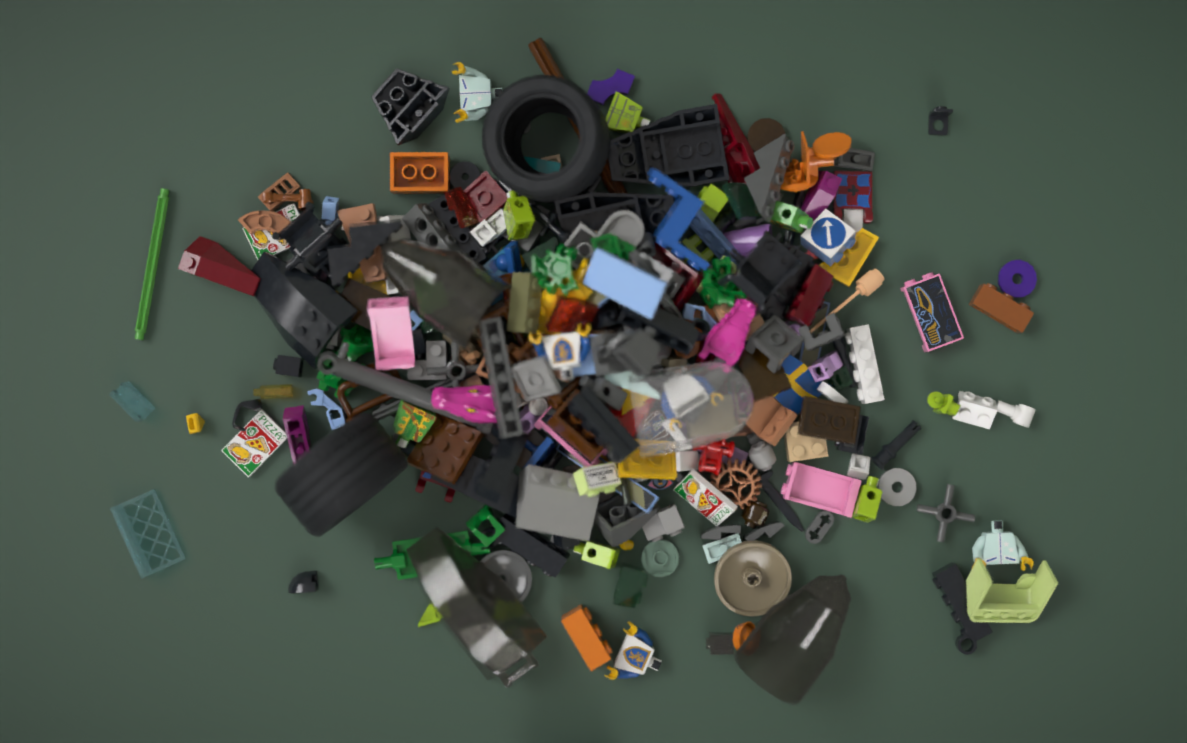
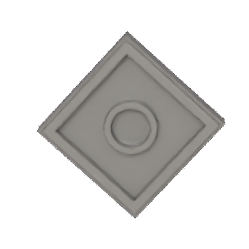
[510,355,562,402]

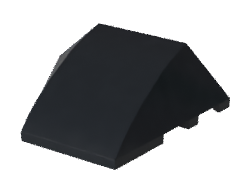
[371,69,450,146]

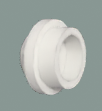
[528,397,548,416]

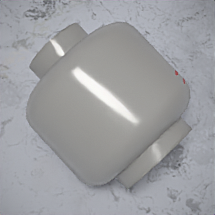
[748,441,776,471]

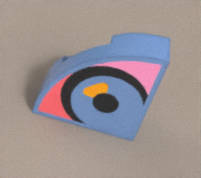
[647,479,674,490]

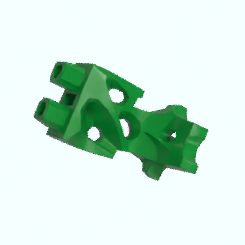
[316,324,374,398]

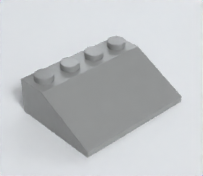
[516,465,599,541]

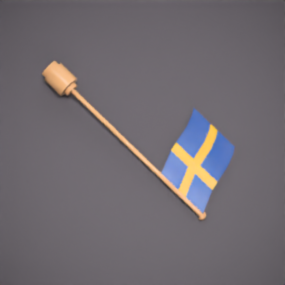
[773,269,885,414]

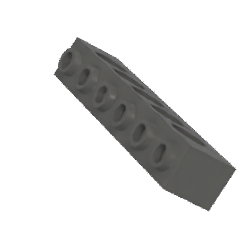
[402,203,493,310]
[478,317,523,438]

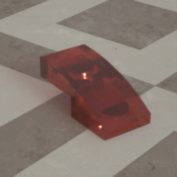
[444,187,479,228]

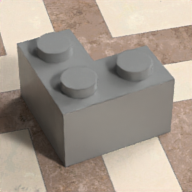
[407,341,448,380]
[642,504,685,542]

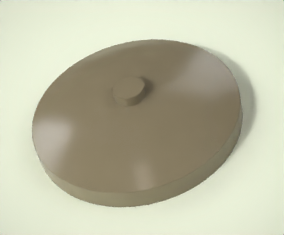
[714,541,792,616]

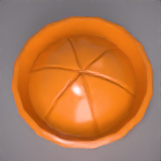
[733,621,758,655]

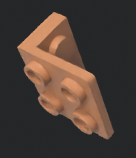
[741,396,798,446]

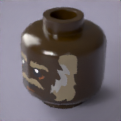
[741,500,770,529]

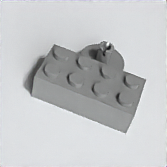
[564,210,644,269]

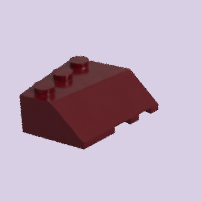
[651,241,705,312]
[784,264,834,327]

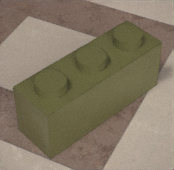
[507,272,542,334]

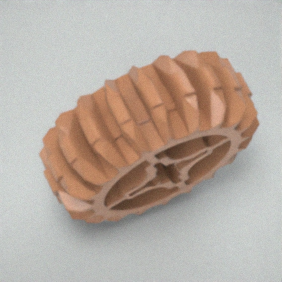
[710,458,762,509]

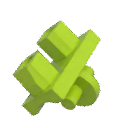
[681,234,714,264]
[927,392,961,416]

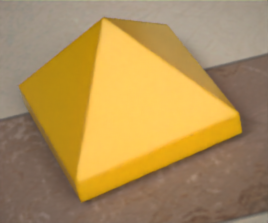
[186,413,205,434]

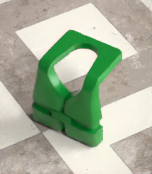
[466,504,505,546]

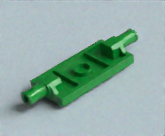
[374,530,491,580]

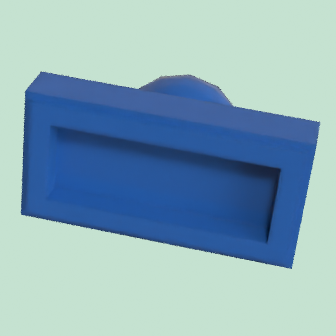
[496,241,523,273]

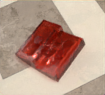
[545,295,599,334]

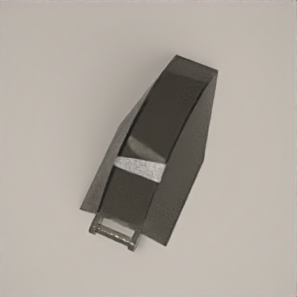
[407,526,547,688]

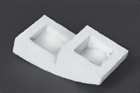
[470,208,507,247]

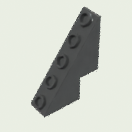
[744,134,794,223]

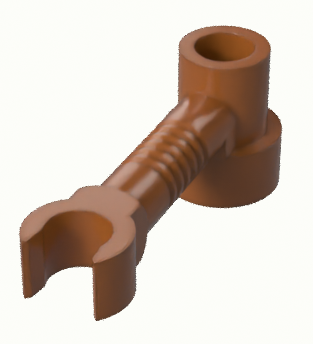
[262,189,314,211]

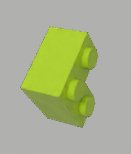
[697,184,730,222]

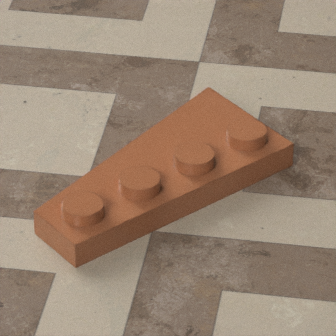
[337,203,387,283]

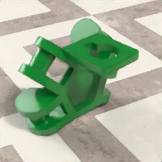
[532,244,580,296]
[699,256,748,309]

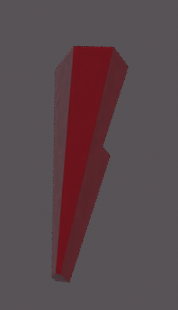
[712,93,760,195]

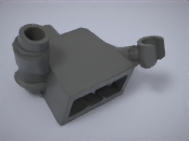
[596,327,662,377]

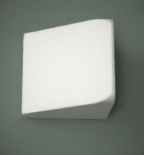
[847,453,871,480]

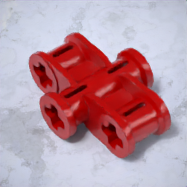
[692,435,735,475]

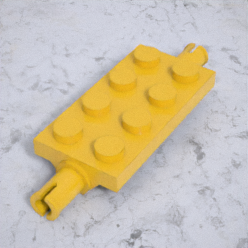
[525,258,593,342]

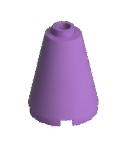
[724,224,772,256]

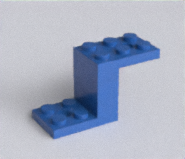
[647,168,710,271]

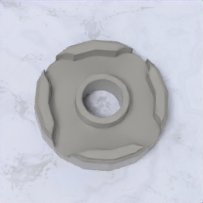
[877,468,916,506]

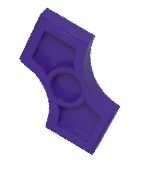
[587,69,635,105]

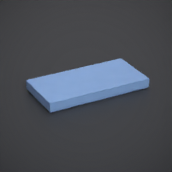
[583,247,667,319]

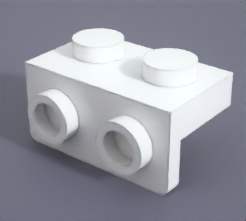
[952,391,997,429]

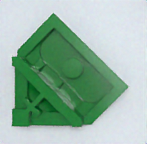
[590,233,636,262]

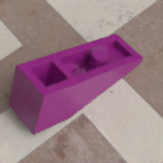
[801,171,842,229]
[283,405,311,463]

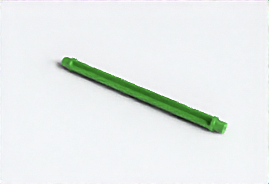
[135,188,169,340]

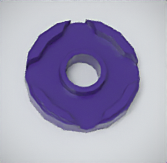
[998,260,1037,298]

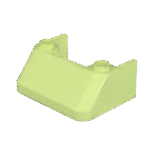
[966,559,1058,623]

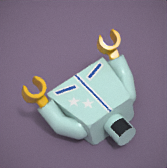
[452,62,503,123]
[972,520,1034,571]

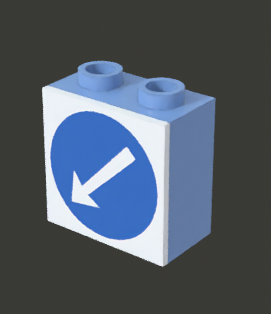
[801,209,856,267]

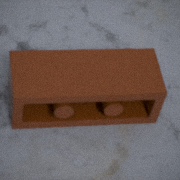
[968,283,1034,334]

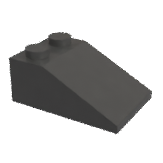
[593,494,661,548]

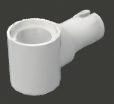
[997,400,1036,428]

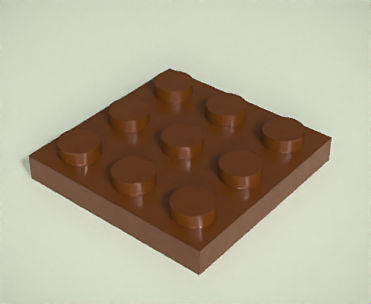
[407,413,483,485]

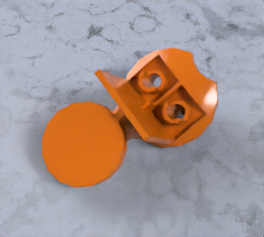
[780,131,851,193]

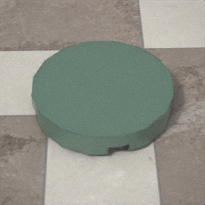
[641,539,679,577]

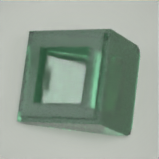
[827,366,854,391]

